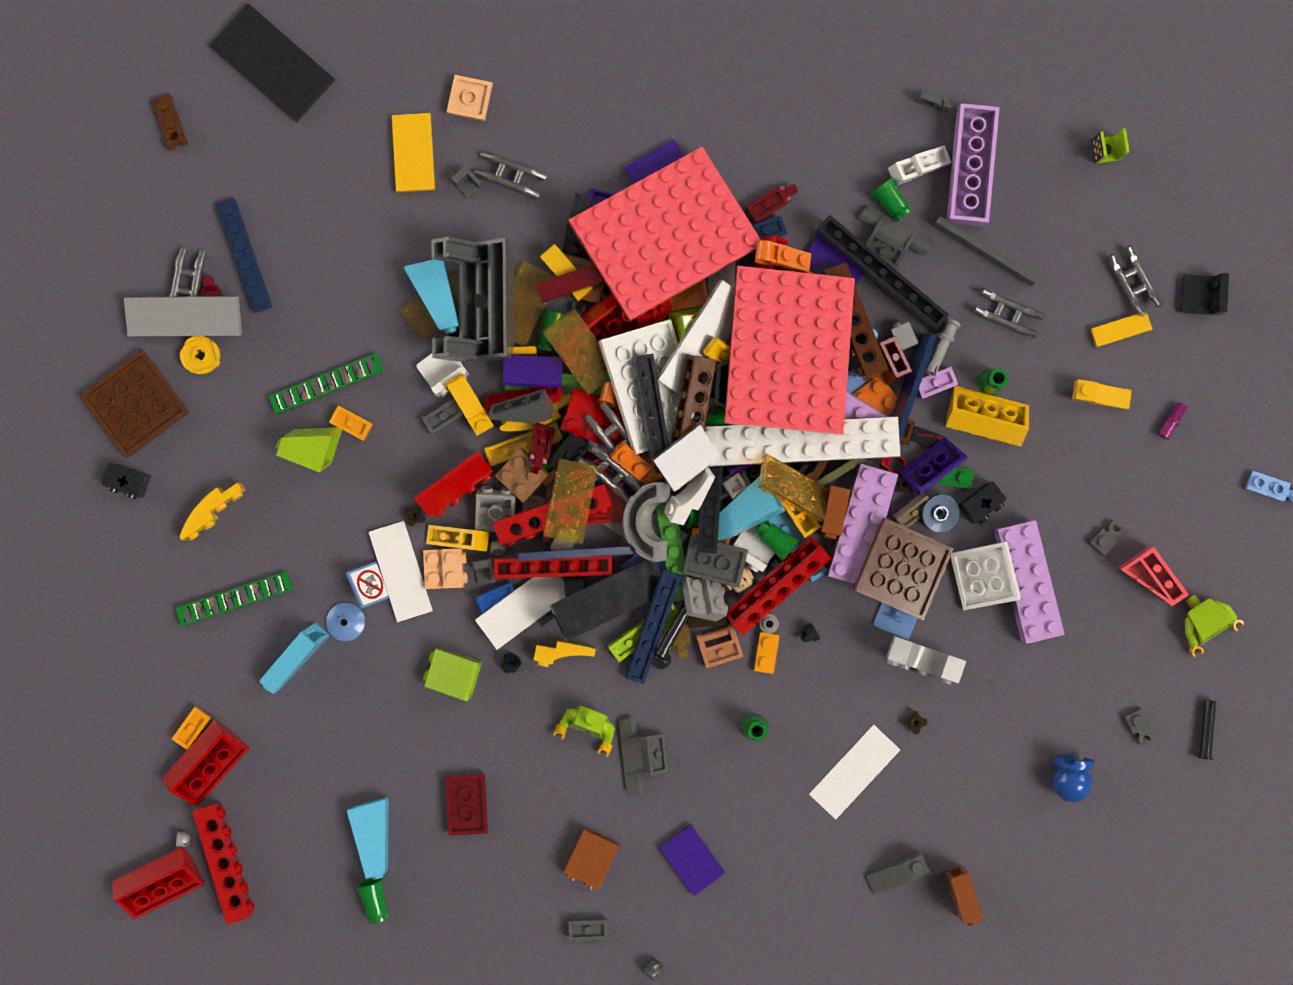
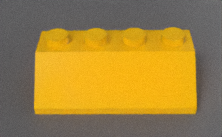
[946,386,1029,447]

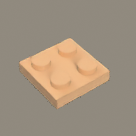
[447,75,493,122]

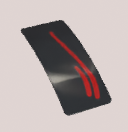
[910,426,948,448]

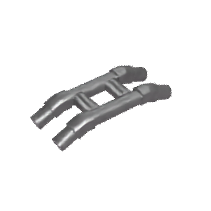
[473,151,547,200]
[1107,245,1164,317]
[170,247,207,297]
[972,287,1045,338]
[584,402,647,459]
[575,444,643,504]

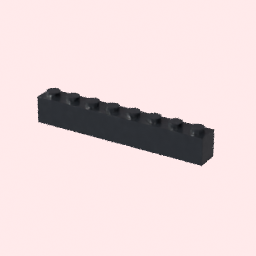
[814,214,949,332]

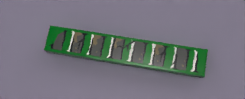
[268,353,384,414]
[175,571,293,626]

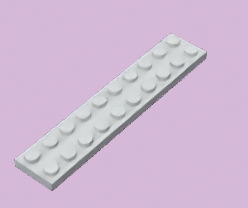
[705,417,900,467]

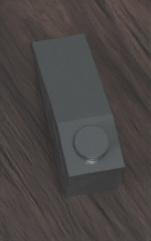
[489,389,554,424]
[866,851,930,894]

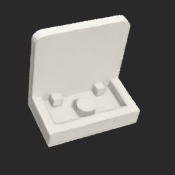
[417,354,469,397]
[733,523,774,573]

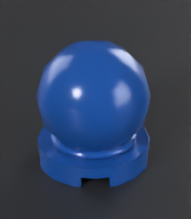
[1052,755,1094,802]

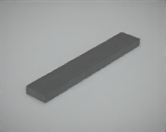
[933,216,1038,286]

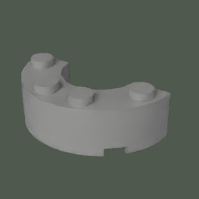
[623,482,670,562]
[886,636,966,685]

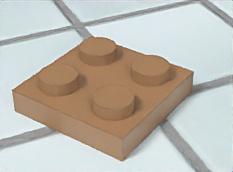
[495,447,550,503]

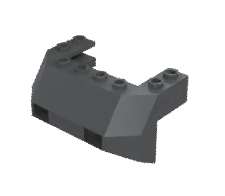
[431,237,515,362]

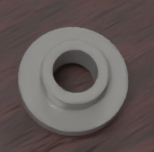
[759,614,779,634]

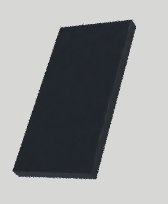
[210,3,335,122]

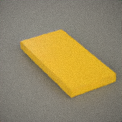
[392,113,435,193]

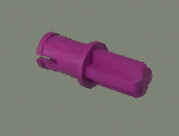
[1158,402,1187,440]

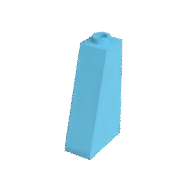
[404,260,459,334]
[718,474,785,541]
[259,623,330,694]
[347,797,389,880]

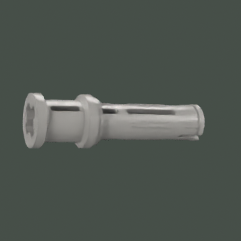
[925,318,961,376]

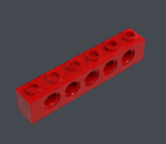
[493,483,612,547]
[726,536,832,635]
[494,555,613,579]
[192,802,255,925]

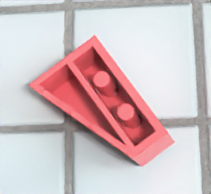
[1118,545,1189,606]

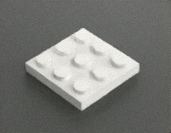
[951,541,1021,610]

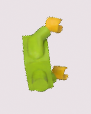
[1184,595,1244,657]
[553,706,615,757]

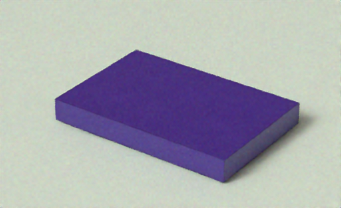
[624,140,684,184]
[808,236,862,285]
[660,825,725,896]

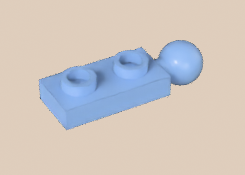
[1245,471,1293,503]

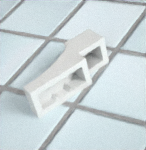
[888,145,952,185]
[664,467,715,525]

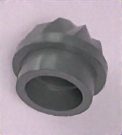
[643,960,664,981]

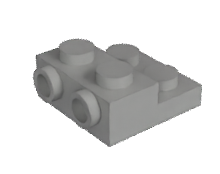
[475,486,516,533]
[681,577,728,622]

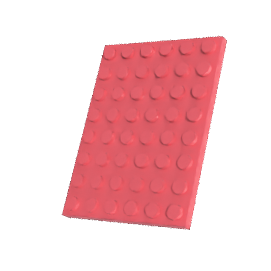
[569,147,761,321]
[724,266,855,435]

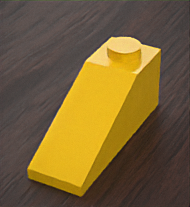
[426,525,489,551]

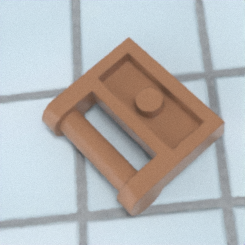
[696,624,743,669]

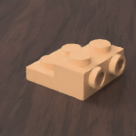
[423,548,468,589]

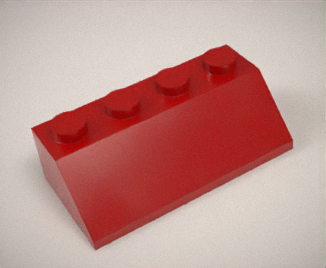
[560,388,630,446]
[414,451,495,518]
[162,720,250,806]
[112,847,204,919]

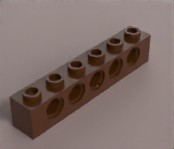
[823,263,888,382]
[670,354,716,445]

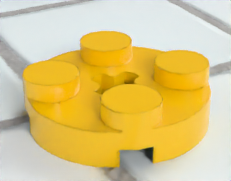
[180,336,221,375]

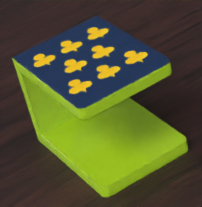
[1091,128,1129,164]

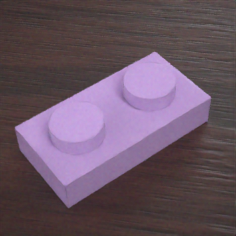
[918,367,958,399]

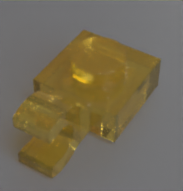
[669,624,691,658]

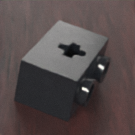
[101,462,151,500]
[959,481,1007,524]

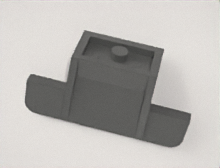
[859,206,931,269]
[619,718,669,795]

